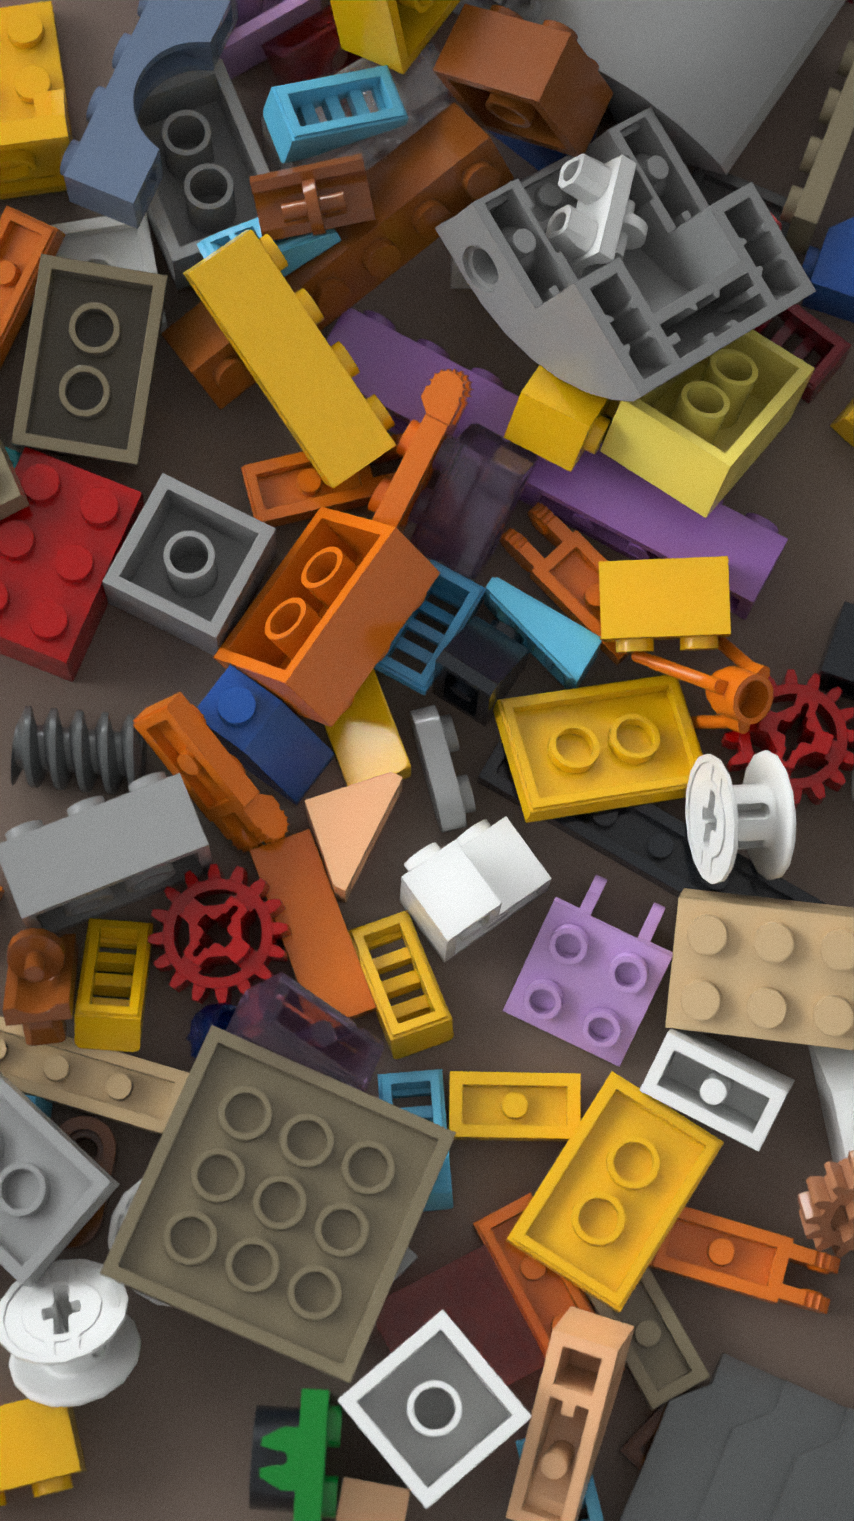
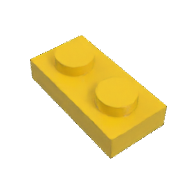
[448,1071,581,1142]

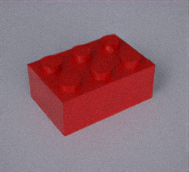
[0,447,145,682]

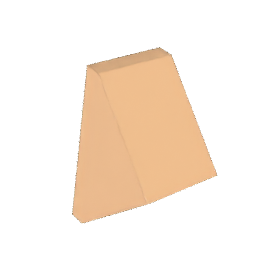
[305,772,403,903]

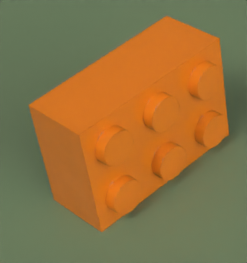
[213,506,440,727]

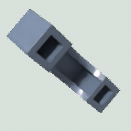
[60,0,238,229]

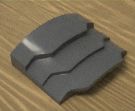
[619,1353,854,1521]

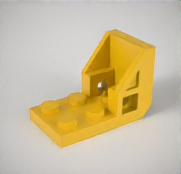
[0,0,73,200]

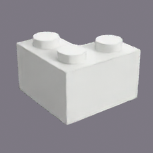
[400,816,552,963]

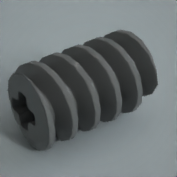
[11,706,147,795]

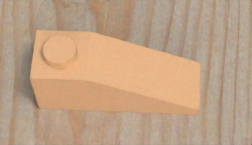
[506,1306,635,1521]

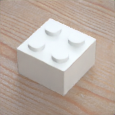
[337,1309,532,1509]

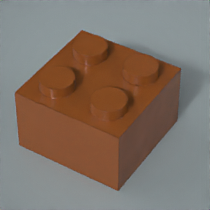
[432,3,614,157]

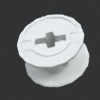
[685,750,796,884]
[0,1259,141,1407]

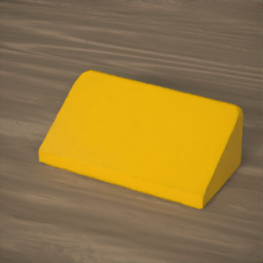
[323,668,411,786]

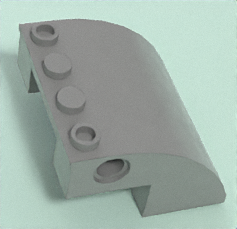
[504,0,846,175]
[435,107,816,402]

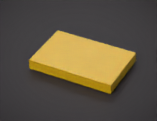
[493,675,703,823]
[506,1071,724,1313]

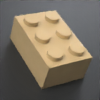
[665,888,854,1050]

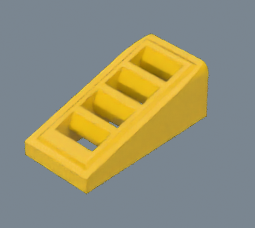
[348,910,454,1059]
[74,918,153,1052]

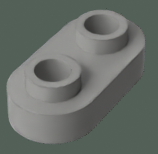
[409,705,476,833]

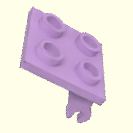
[503,874,673,1067]

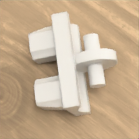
[546,153,648,278]

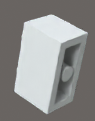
[639,1028,795,1151]

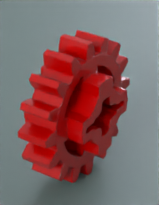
[721,669,854,810]
[148,864,292,1007]

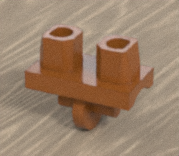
[249,153,375,241]
[2,928,79,1046]

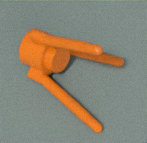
[631,637,773,734]

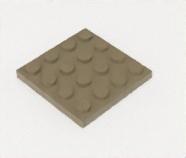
[100,1025,456,1384]

